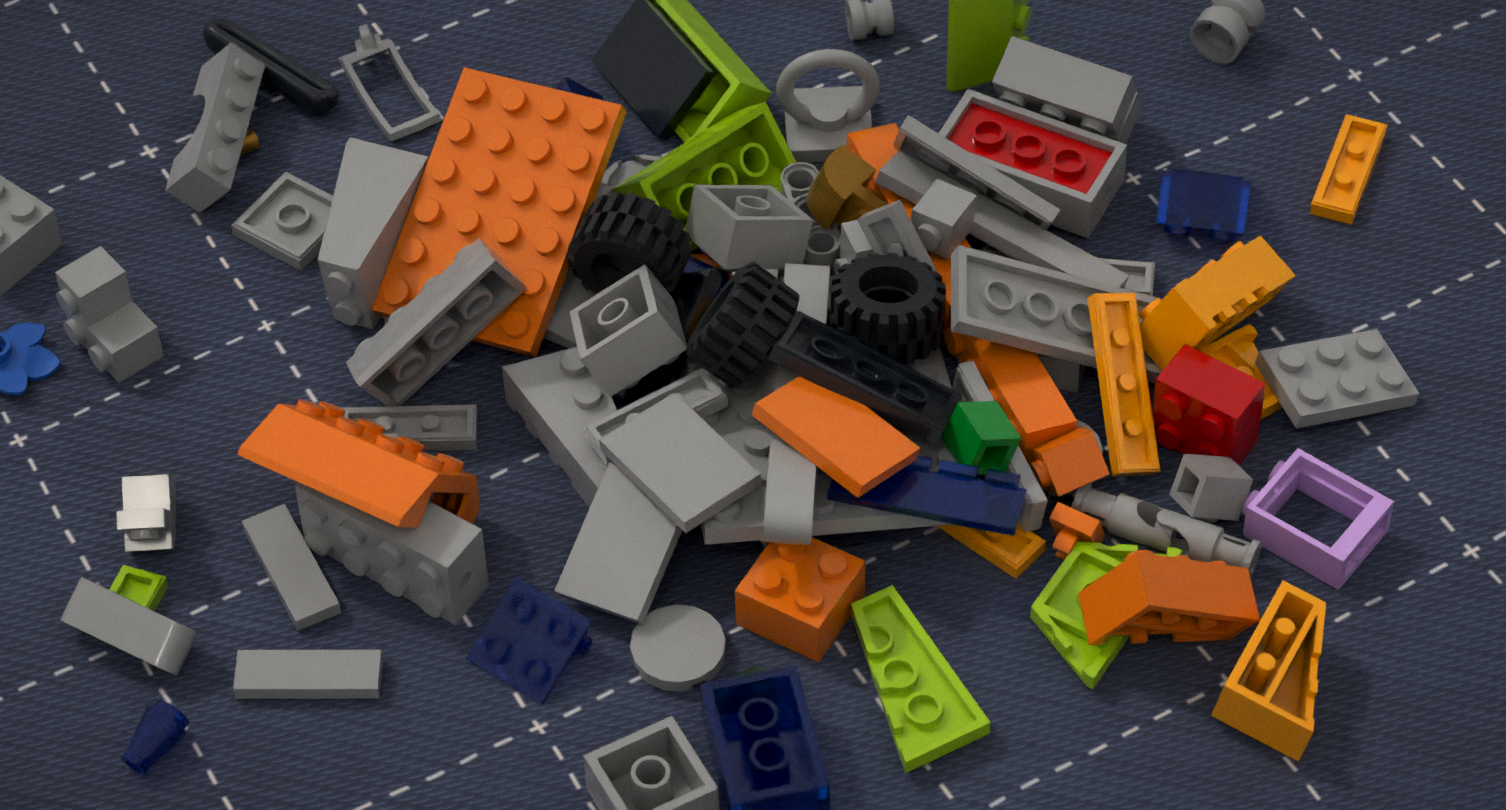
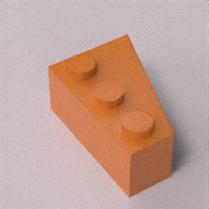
[1078,550,1260,645]

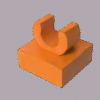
[1049,502,1105,560]

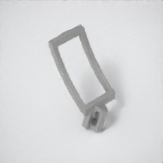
[338,24,442,141]

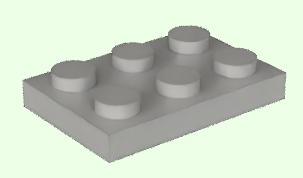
[1255,329,1420,429]

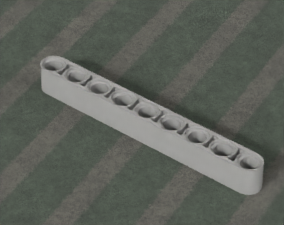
[763,263,830,545]

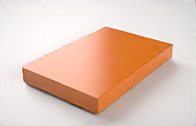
[751,376,921,498]

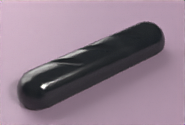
[203,19,339,114]

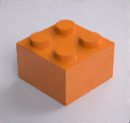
[735,537,866,663]

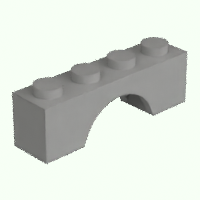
[165,42,265,213]

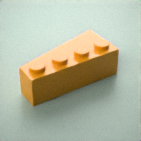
[1138,235,1296,371]

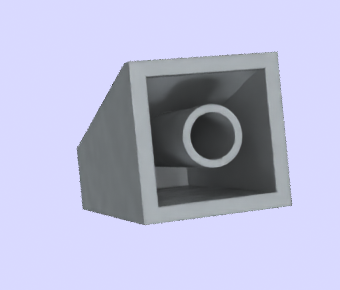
[318,137,429,329]

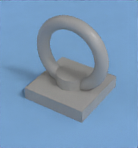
[776,49,880,162]

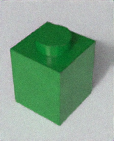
[941,401,1022,475]

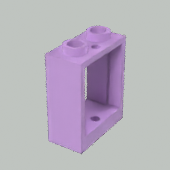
[1242,448,1394,590]

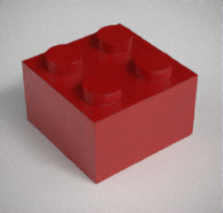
[1153,344,1266,466]

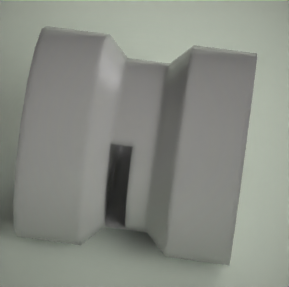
[845,0,895,41]

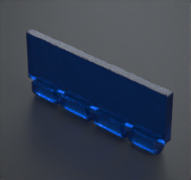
[827,455,1027,536]

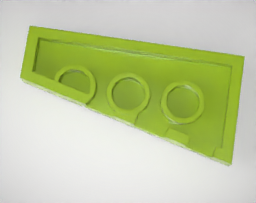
[851,585,991,773]

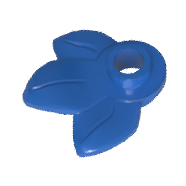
[0,323,61,396]

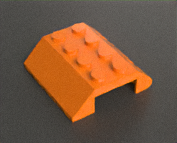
[237,399,479,528]

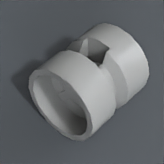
[1189,0,1266,64]

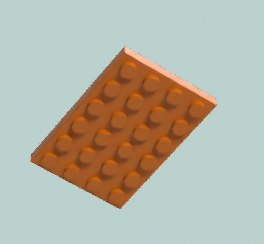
[371,67,627,358]

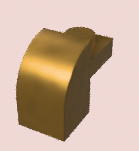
[807,144,887,230]

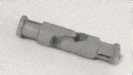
[1071,483,1262,578]

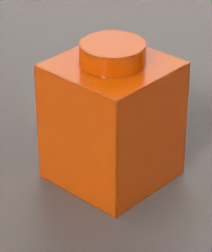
[1030,426,1110,496]

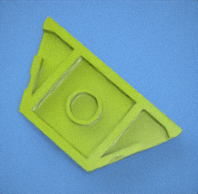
[1030,541,1182,689]

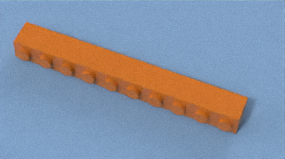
[846,123,1077,464]

